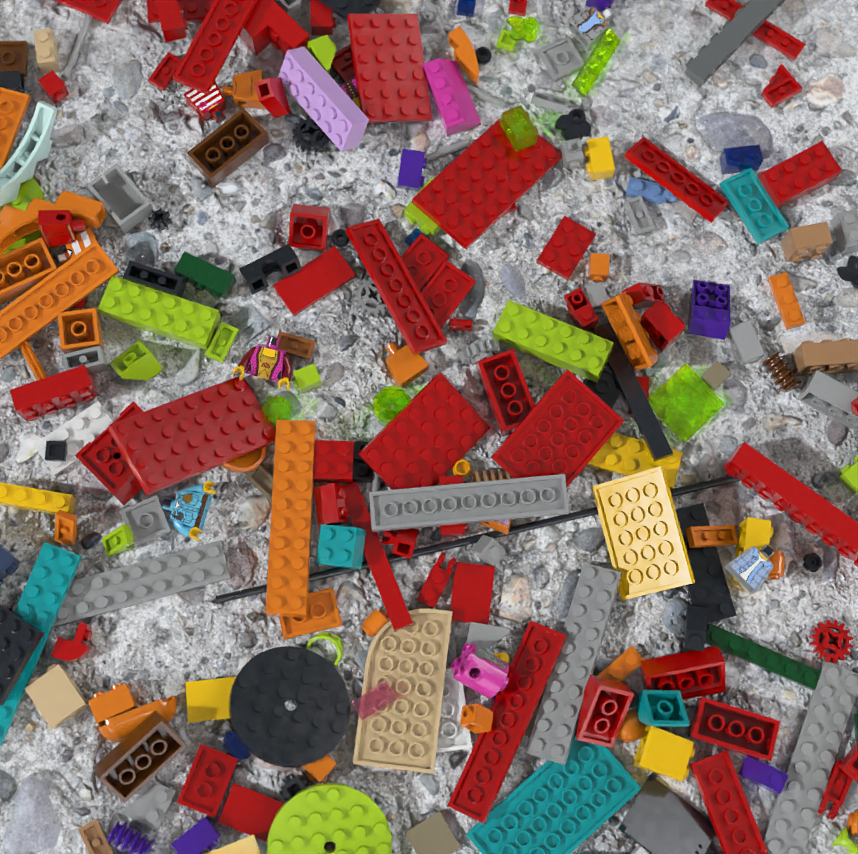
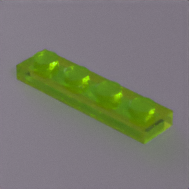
[571,29,621,97]

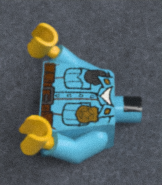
[162,481,217,542]

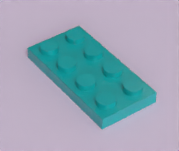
[719,168,790,245]

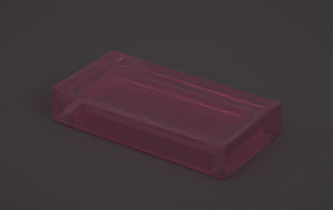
[351,681,396,720]

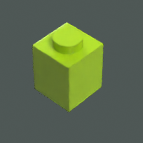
[291,364,322,394]

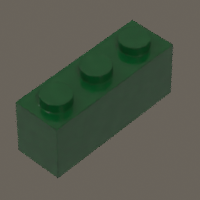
[174,251,236,300]

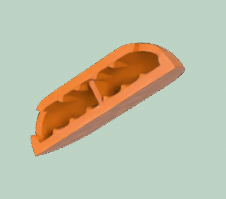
[98,696,177,742]

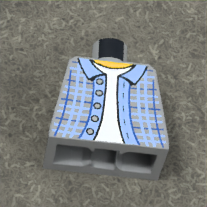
[724,544,775,594]

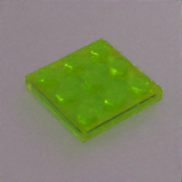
[647,363,725,443]

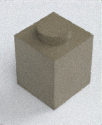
[698,361,731,394]

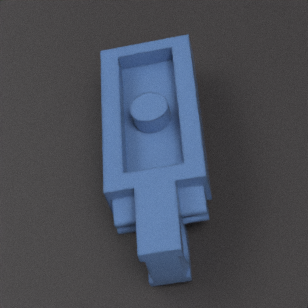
[625,177,677,204]

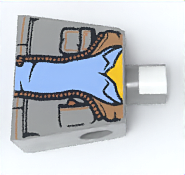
[567,7,612,51]

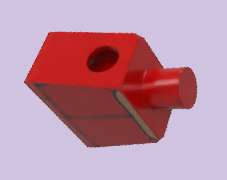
[38,210,86,248]

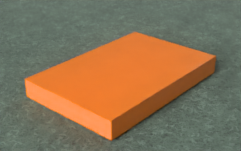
[279,587,342,640]

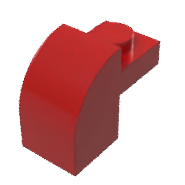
[51,622,92,662]

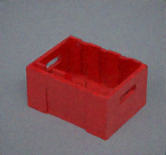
[75,401,144,505]

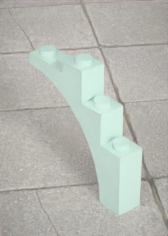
[0,101,58,206]

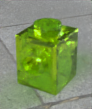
[262,395,293,424]

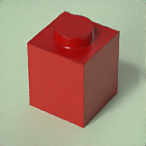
[38,70,69,104]

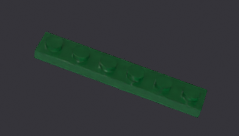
[705,624,821,690]

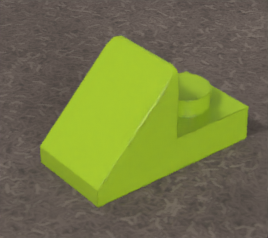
[102,524,135,557]

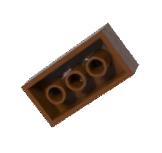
[187,108,269,187]
[93,710,187,804]

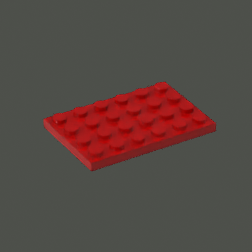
[347,14,433,123]
[490,369,625,488]
[358,373,491,490]

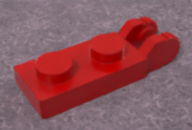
[416,552,457,609]
[817,759,853,820]

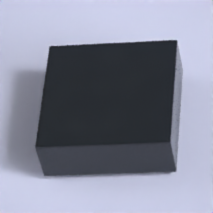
[45,441,67,462]

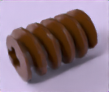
[762,351,802,394]

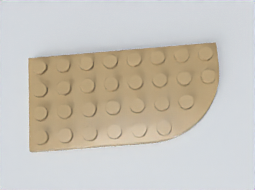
[353,609,452,774]

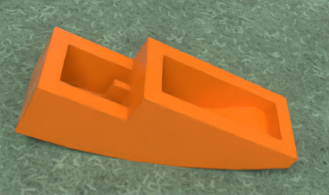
[448,26,479,85]

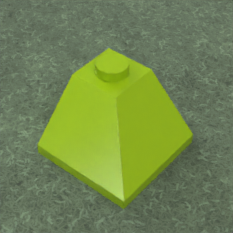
[307,35,336,74]
[109,340,163,380]

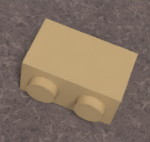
[34,28,60,74]

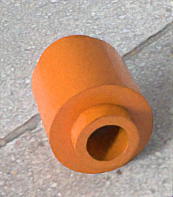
[768,550,785,580]
[360,608,389,638]

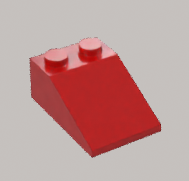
[576,675,634,748]

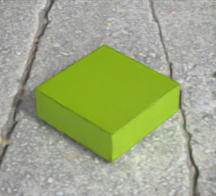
[496,29,519,53]

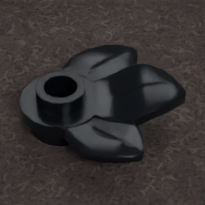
[555,108,591,141]
[836,256,858,289]

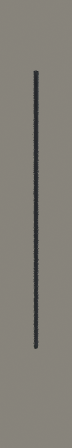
[215,475,741,604]

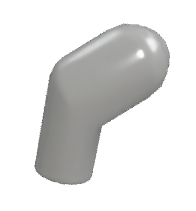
[696,453,713,482]

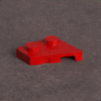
[331,44,355,83]
[761,64,802,108]

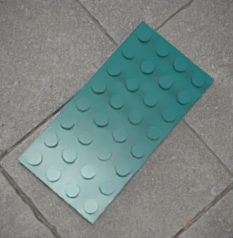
[466,735,642,854]

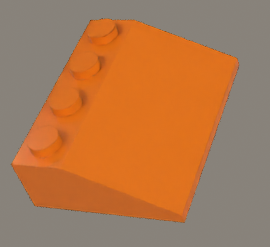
[601,292,658,371]

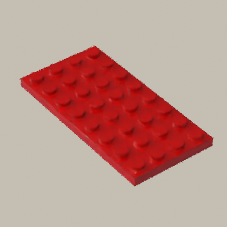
[411,110,563,250]
[108,376,276,496]

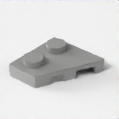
[122,783,177,830]

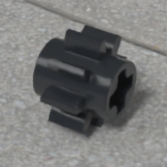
[148,208,173,233]

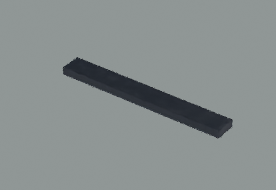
[592,322,673,462]

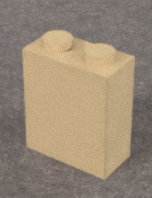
[24,664,89,729]

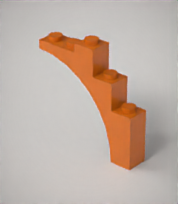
[0,190,107,256]

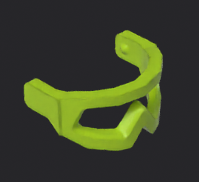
[305,631,344,666]

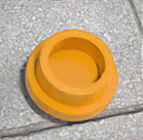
[452,459,472,478]

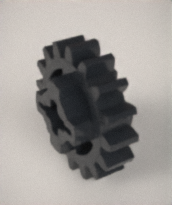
[292,115,331,155]

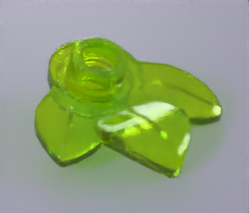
[506,16,538,44]

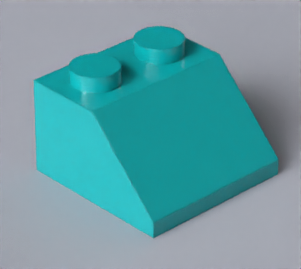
[635,690,689,727]

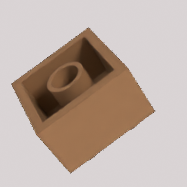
[781,222,833,263]

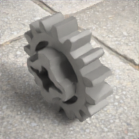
[353,277,389,318]
[459,339,500,365]

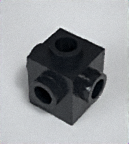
[279,773,310,801]

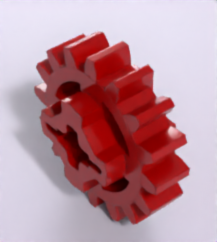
[808,619,853,663]

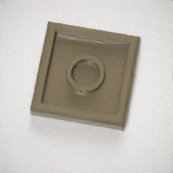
[404,811,461,854]

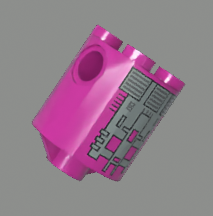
[451,642,509,699]

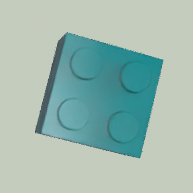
[316,524,366,569]

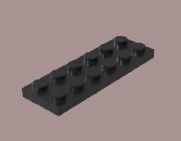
[676,503,737,623]

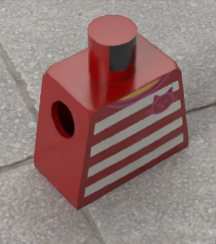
[184,81,226,123]

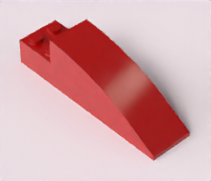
[240,0,310,58]

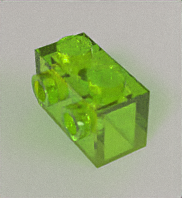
[499,105,539,151]

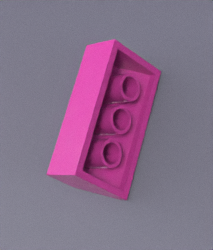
[423,58,481,136]

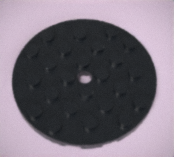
[229,646,350,768]

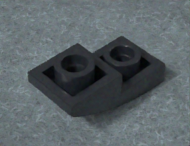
[353,441,373,483]

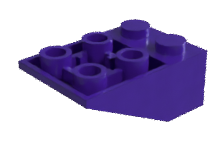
[687,280,730,340]

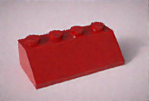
[640,646,726,700]

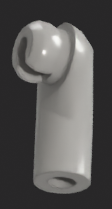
[422,0,438,23]

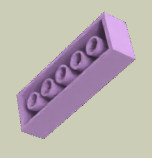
[278,46,369,152]

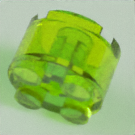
[373,386,411,427]

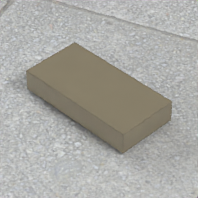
[245,465,273,503]

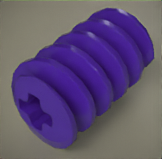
[107,821,155,854]

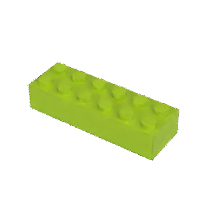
[98,276,221,351]
[493,300,613,383]

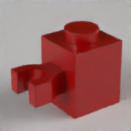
[381,528,420,559]

